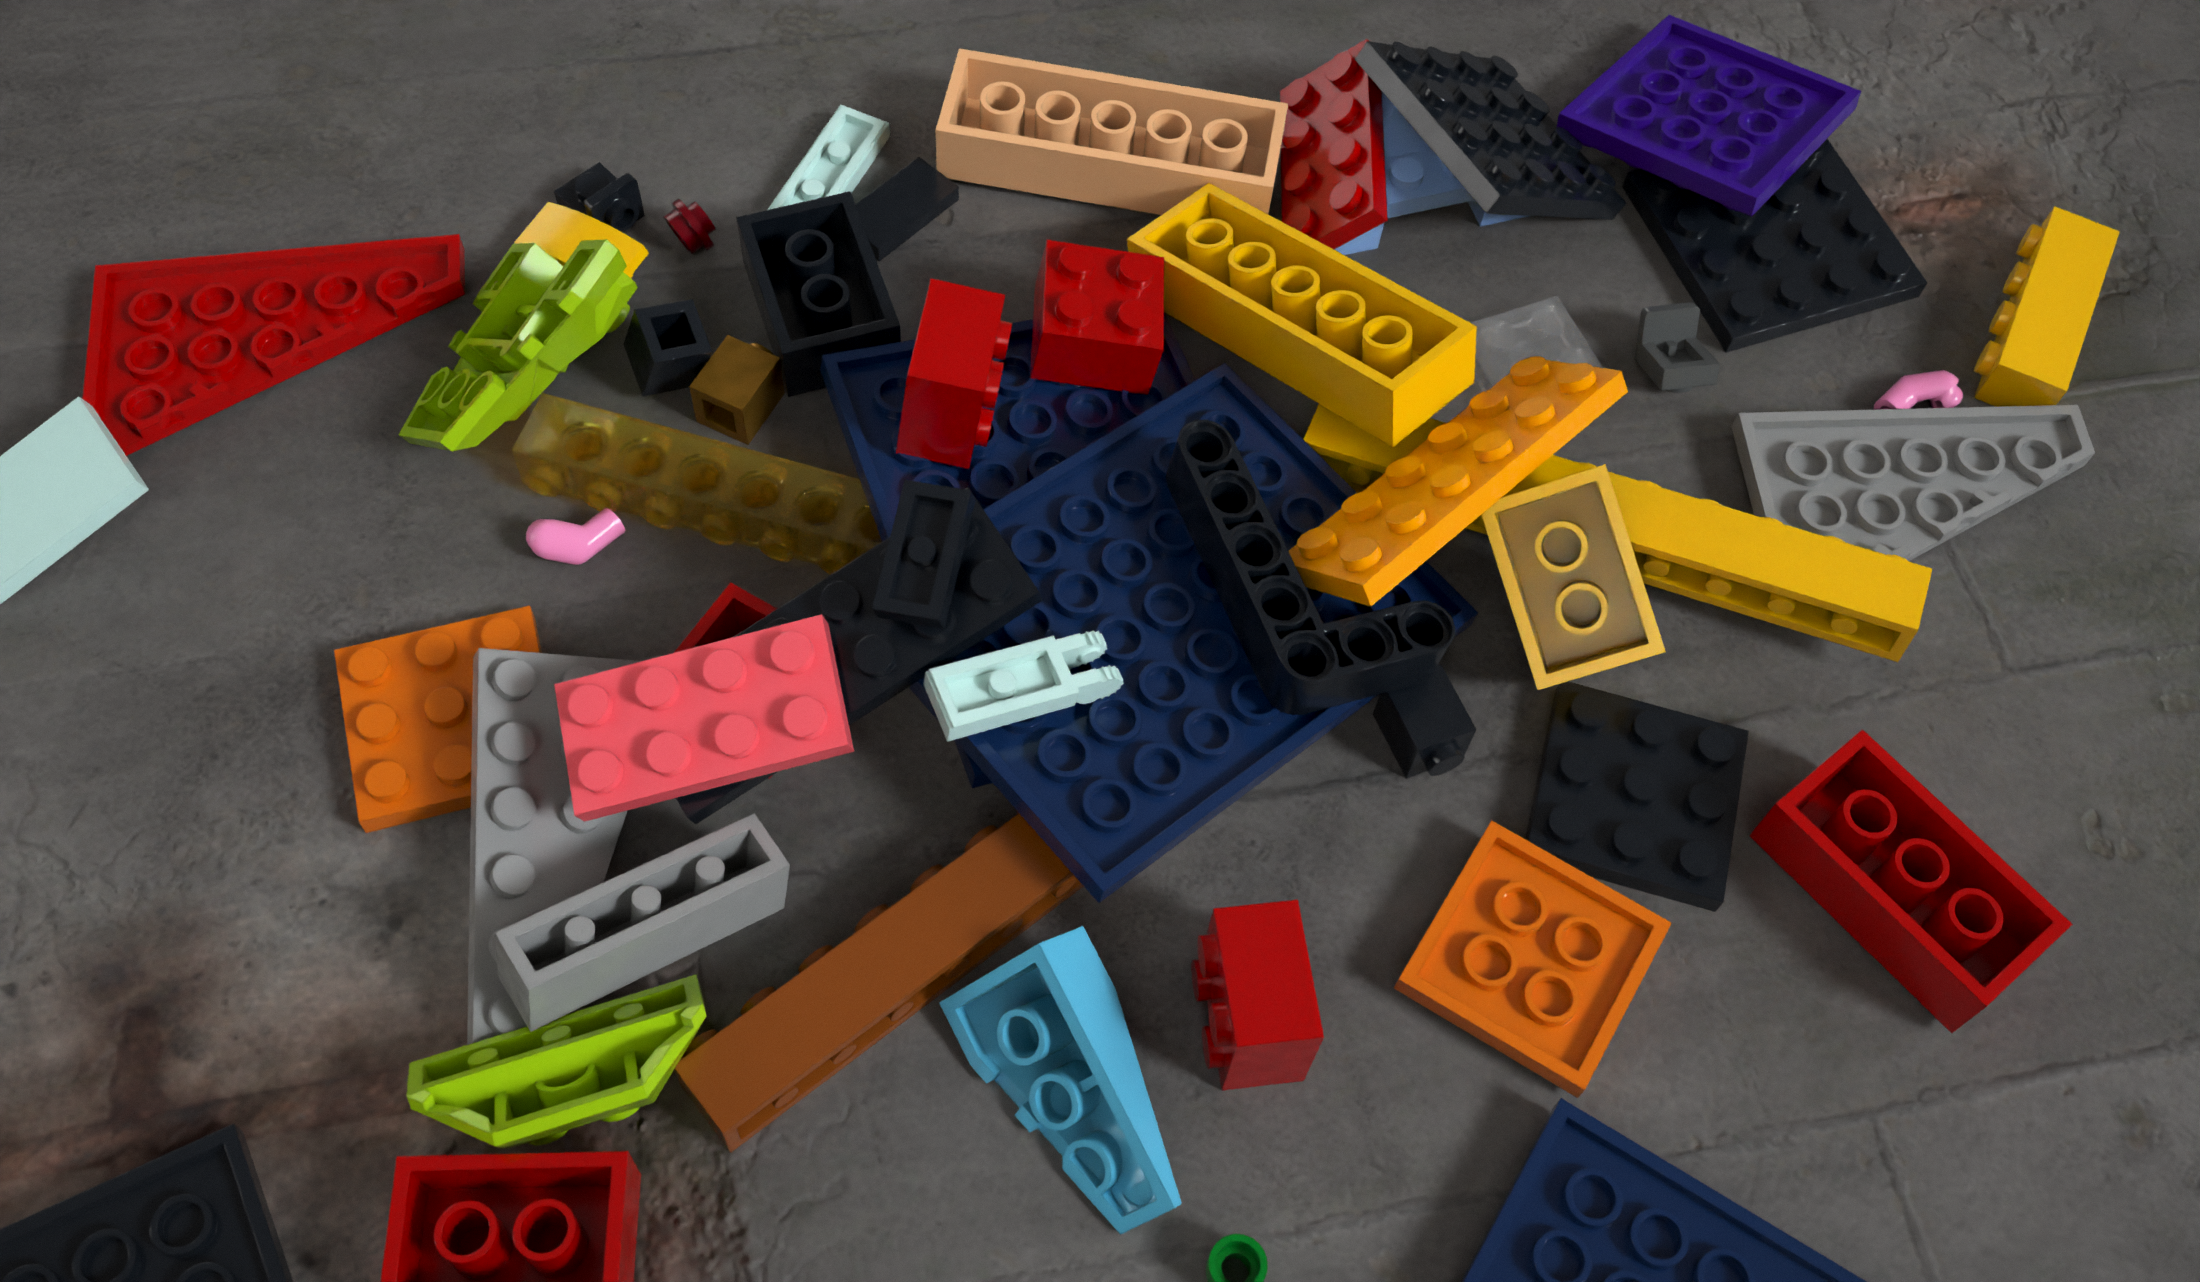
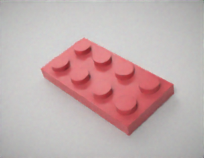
[554,614,854,822]

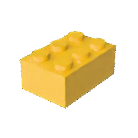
[1481,464,1666,690]

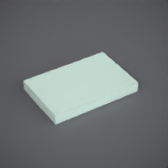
[0,396,149,604]

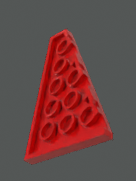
[82,234,465,456]

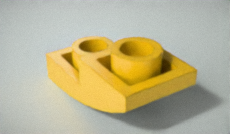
[514,202,649,278]

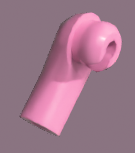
[1874,370,1963,409]
[526,507,625,565]

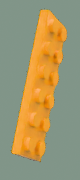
[1288,356,1628,607]

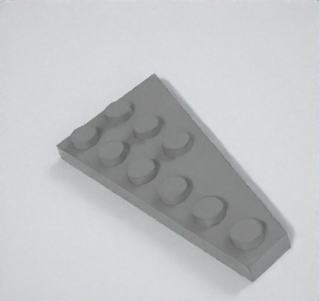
[467,648,641,1045]

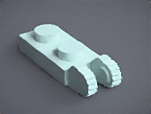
[923,630,1124,742]

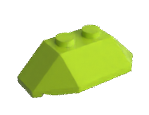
[406,975,707,1149]

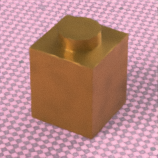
[689,335,785,445]

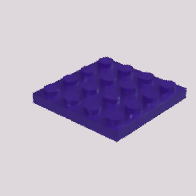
[1557,15,1861,217]

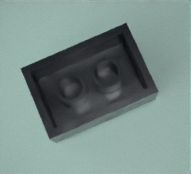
[736,191,901,397]

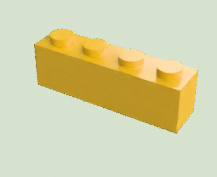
[1974,206,2120,407]

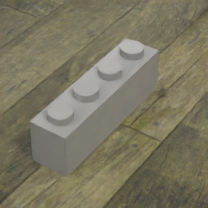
[495,813,790,1032]

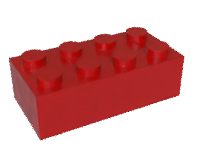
[1749,729,2073,1033]

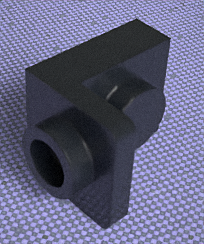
[554,162,645,232]

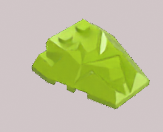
[398,239,638,451]

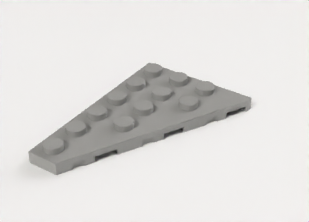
[1731,405,2095,561]

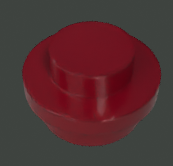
[664,198,716,254]

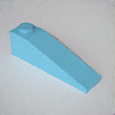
[939,926,1182,1235]

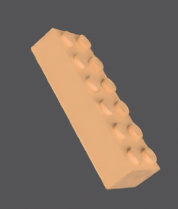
[935,48,1288,215]

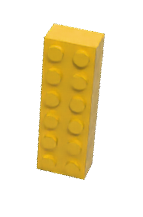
[1127,183,1477,447]

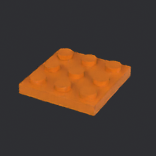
[334,606,542,833]
[1394,820,1672,1098]

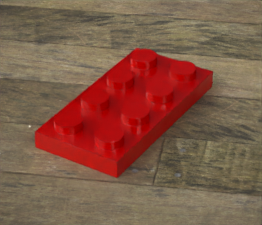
[1280,38,1388,249]

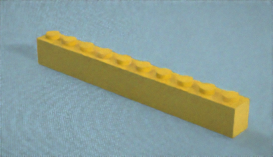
[1303,404,1932,662]

